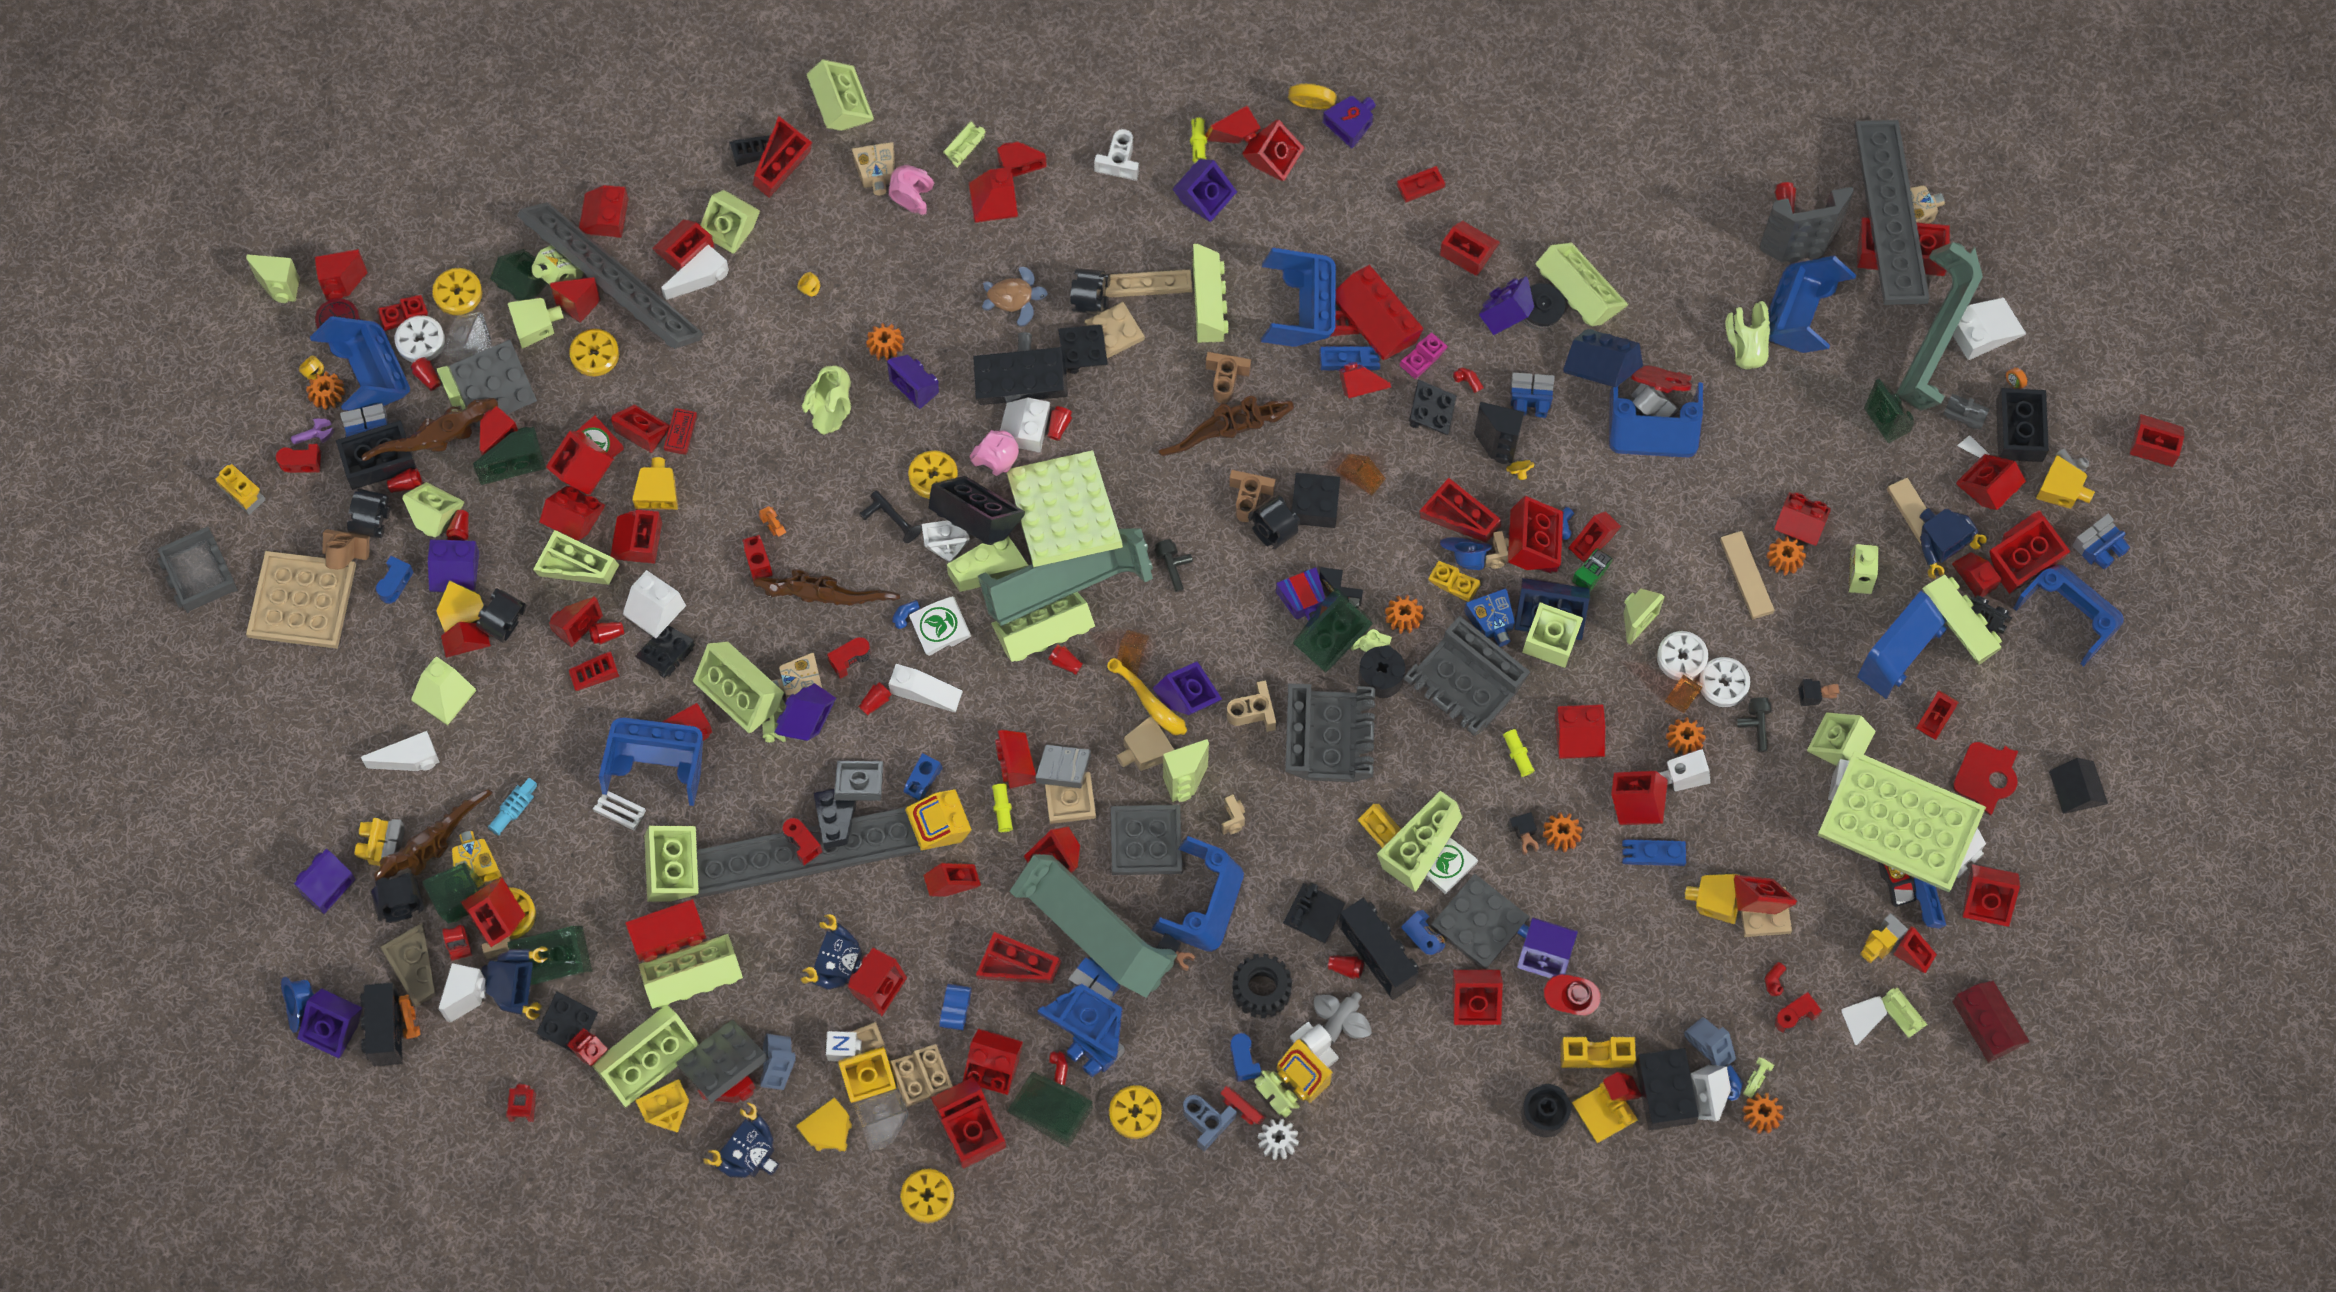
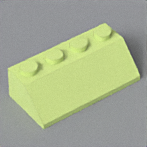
[1536,243,1628,326]
[1193,244,1228,343]
[1922,575,2002,665]
[991,592,1095,662]
[693,642,784,733]
[638,934,743,1009]
[593,1004,699,1107]

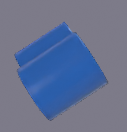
[940,984,972,1031]

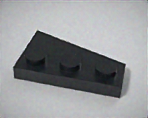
[814,789,857,849]

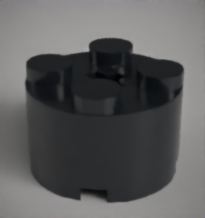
[1070,268,1111,315]
[347,489,391,538]
[1248,495,1300,549]
[476,588,526,643]
[1358,645,1405,698]
[371,873,424,923]
[1521,1083,1572,1137]

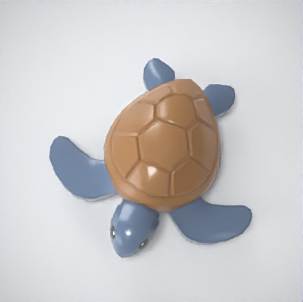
[982,267,1048,327]

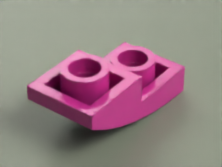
[1399,332,1448,379]

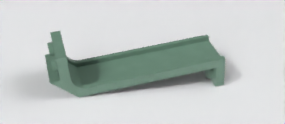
[1896,242,1983,411]
[978,528,1153,626]
[1009,854,1177,998]

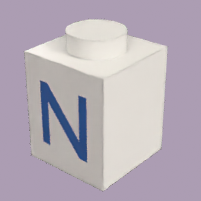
[826,1031,862,1061]

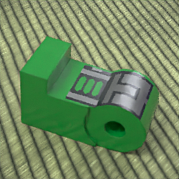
[1572,548,1613,591]

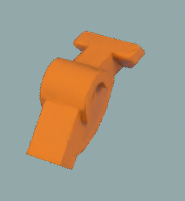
[759,506,786,537]
[399,995,420,1039]

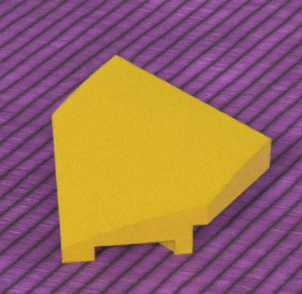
[436,580,484,632]
[635,1079,689,1133]
[796,1097,852,1151]

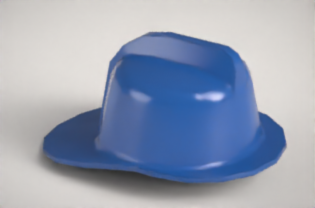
[1440,537,1492,570]
[281,977,314,1033]

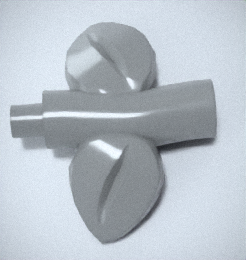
[1314,992,1372,1044]

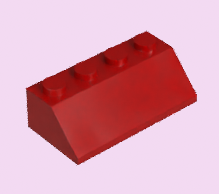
[1857,217,1950,276]
[1335,265,1424,361]

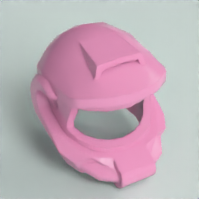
[889,165,934,215]
[970,430,1019,476]

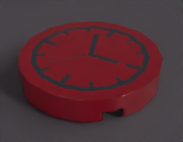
[315,298,360,329]

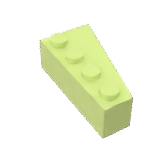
[1377,791,1462,892]

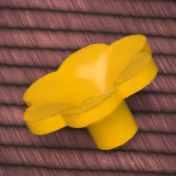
[1506,460,1534,480]

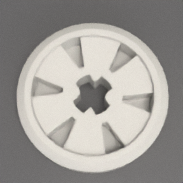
[395,315,445,363]
[1657,631,1708,681]
[1699,657,1750,707]

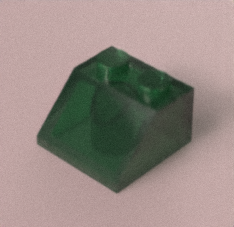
[490,249,548,301]
[422,862,486,924]

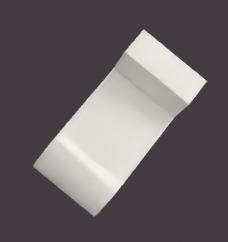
[1094,129,1139,180]
[1290,1022,1339,1067]

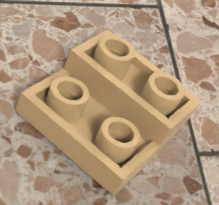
[889,1044,953,1107]

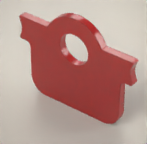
[1631,366,1692,393]
[1953,742,2018,816]

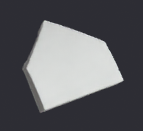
[922,520,970,562]

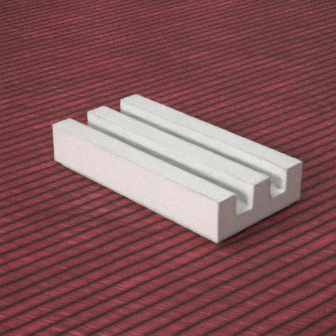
[593,791,646,831]

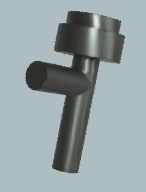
[1154,539,1193,592]
[1737,697,1772,752]

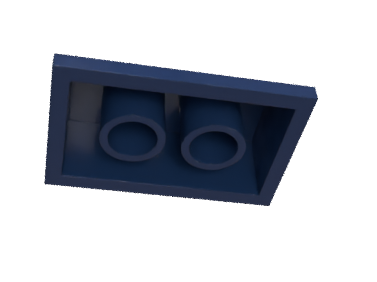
[1563,329,1643,388]
[1514,578,1590,640]

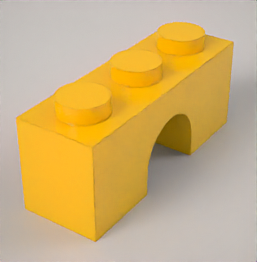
[1560,1037,1636,1068]

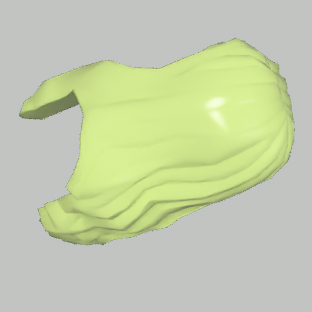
[1725,301,1770,369]
[802,366,851,435]

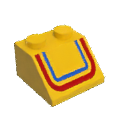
[905,789,972,851]
[1277,1039,1332,1103]

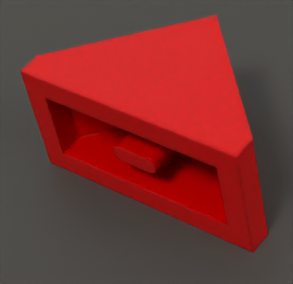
[441,622,491,658]
[1916,691,1959,740]
[1893,927,1937,973]

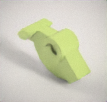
[1351,629,1392,652]
[1743,1057,1774,1098]

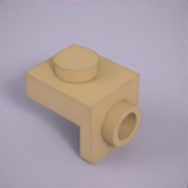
[1484,531,1509,569]
[1221,795,1245,835]
[481,937,518,959]

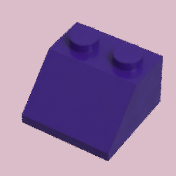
[1172,159,1237,222]
[887,355,939,409]
[428,540,479,592]
[1152,661,1222,715]
[297,988,363,1058]

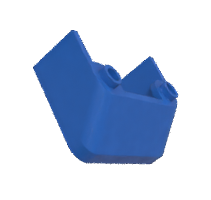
[1261,248,1336,347]
[1768,256,1856,353]
[310,316,410,412]
[1609,382,1703,457]
[2013,564,2124,667]
[1857,590,1948,699]
[599,718,703,806]
[1151,836,1244,952]

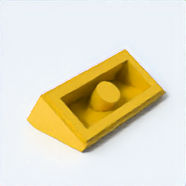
[1358,804,1401,848]

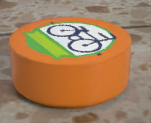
[2006,367,2027,389]

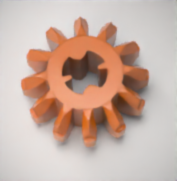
[866,322,904,361]
[306,371,346,410]
[1766,536,1806,576]
[1385,595,1424,634]
[1666,717,1706,755]
[1543,812,1582,853]
[1742,1093,1784,1134]

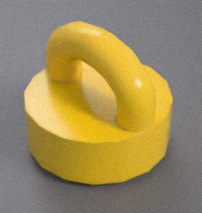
[797,272,820,297]
[299,356,324,380]

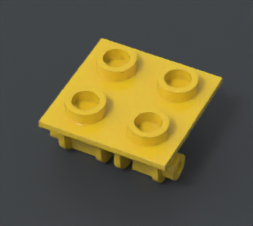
[1572,1082,1638,1143]

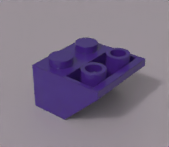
[1479,276,1534,335]
[774,683,836,741]
[294,849,356,914]
[1517,917,1578,978]

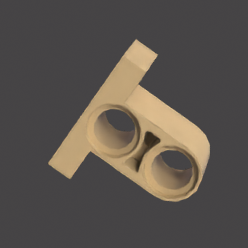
[1227,680,1276,732]

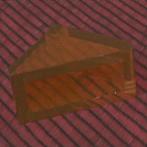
[1336,454,1386,496]
[1117,630,1149,676]
[1664,672,1703,713]

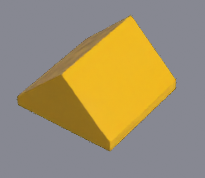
[838,1046,896,1103]

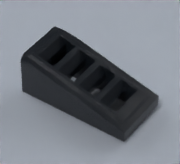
[729,135,770,167]

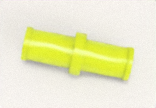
[1190,118,1207,163]
[1503,729,1535,777]
[992,784,1013,832]

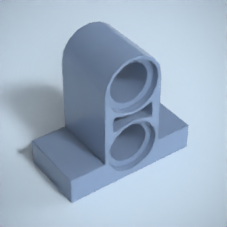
[1684,1017,1736,1067]
[760,1034,795,1090]
[1183,1095,1237,1152]

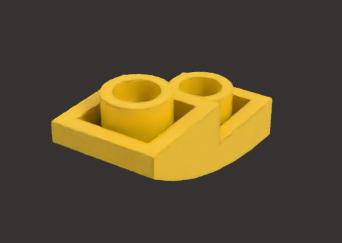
[1428,561,1481,602]

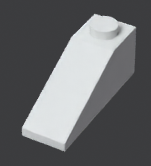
[661,245,729,300]
[889,664,963,713]
[361,731,440,771]

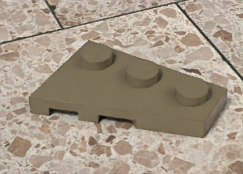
[381,923,436,1007]

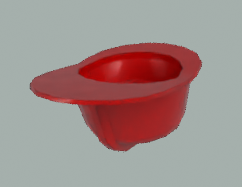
[1544,974,1601,1016]

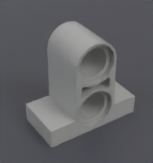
[1631,383,1679,417]

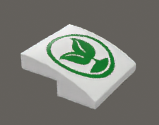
[909,596,971,656]
[1425,838,1478,894]

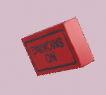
[664,408,697,455]

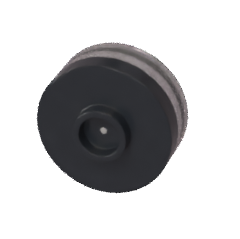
[1523,283,1565,331]

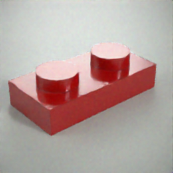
[1397,166,1446,203]
[1220,1086,1266,1125]

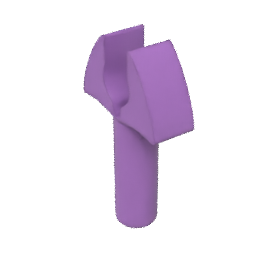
[291,419,334,445]

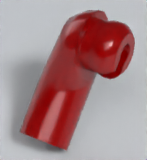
[1453,367,1484,393]
[1764,962,1786,996]
[1049,1051,1068,1085]

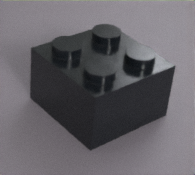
[1292,473,1340,528]

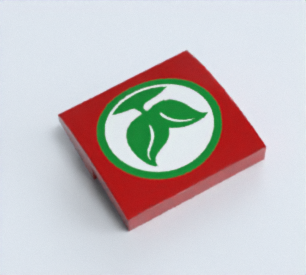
[576,415,624,457]

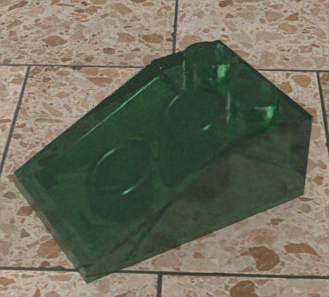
[1864,379,1914,444]
[473,427,547,485]
[1293,587,1373,673]
[507,926,593,986]
[1007,1072,1093,1148]

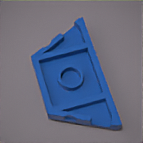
[1038,984,1122,1060]

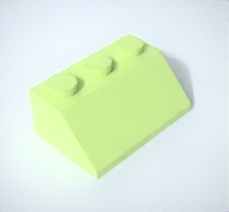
[807,60,874,131]
[1163,739,1209,802]
[645,826,698,902]

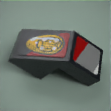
[1319,567,1363,606]
[1878,862,1917,907]

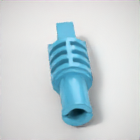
[487,778,537,836]

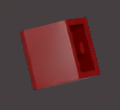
[652,219,715,272]
[1440,221,1500,276]
[2129,414,2184,467]
[546,431,614,495]
[539,486,605,541]
[1774,492,1831,546]
[610,509,662,564]
[995,730,1036,789]
[1611,771,1668,825]
[461,876,525,947]
[962,1029,1023,1095]

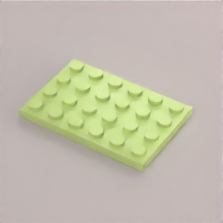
[1007,450,1123,567]
[1818,751,1986,892]

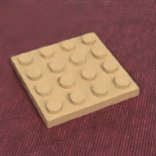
[246,551,356,649]

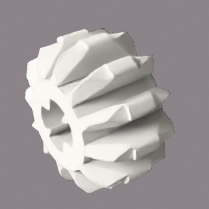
[1258,1119,1299,1160]

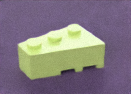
[533,530,619,585]
[947,536,1029,592]

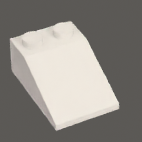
[1953,298,2026,360]

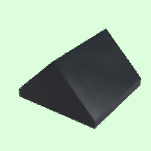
[2049,758,2108,814]

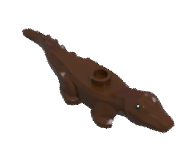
[1158,396,1294,456]
[362,398,498,461]
[753,569,900,606]
[374,789,492,881]

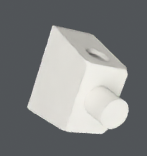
[1660,749,1710,791]

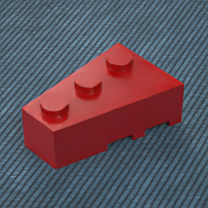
[753,116,812,198]
[1419,478,1501,543]
[976,932,1061,984]

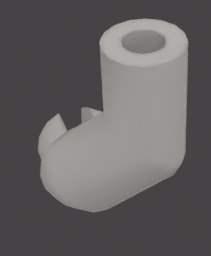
[2056,449,2089,472]

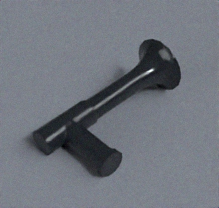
[859,490,922,543]

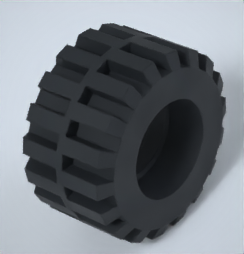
[1232,954,1292,1018]

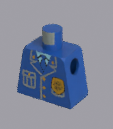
[1464,589,1515,647]

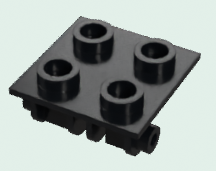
[1058,324,1108,374]
[1409,380,1456,435]
[1970,595,2012,634]
[635,625,695,679]
[1283,883,1345,943]
[536,991,598,1053]

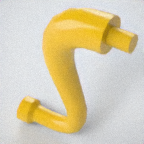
[1107,658,1187,736]

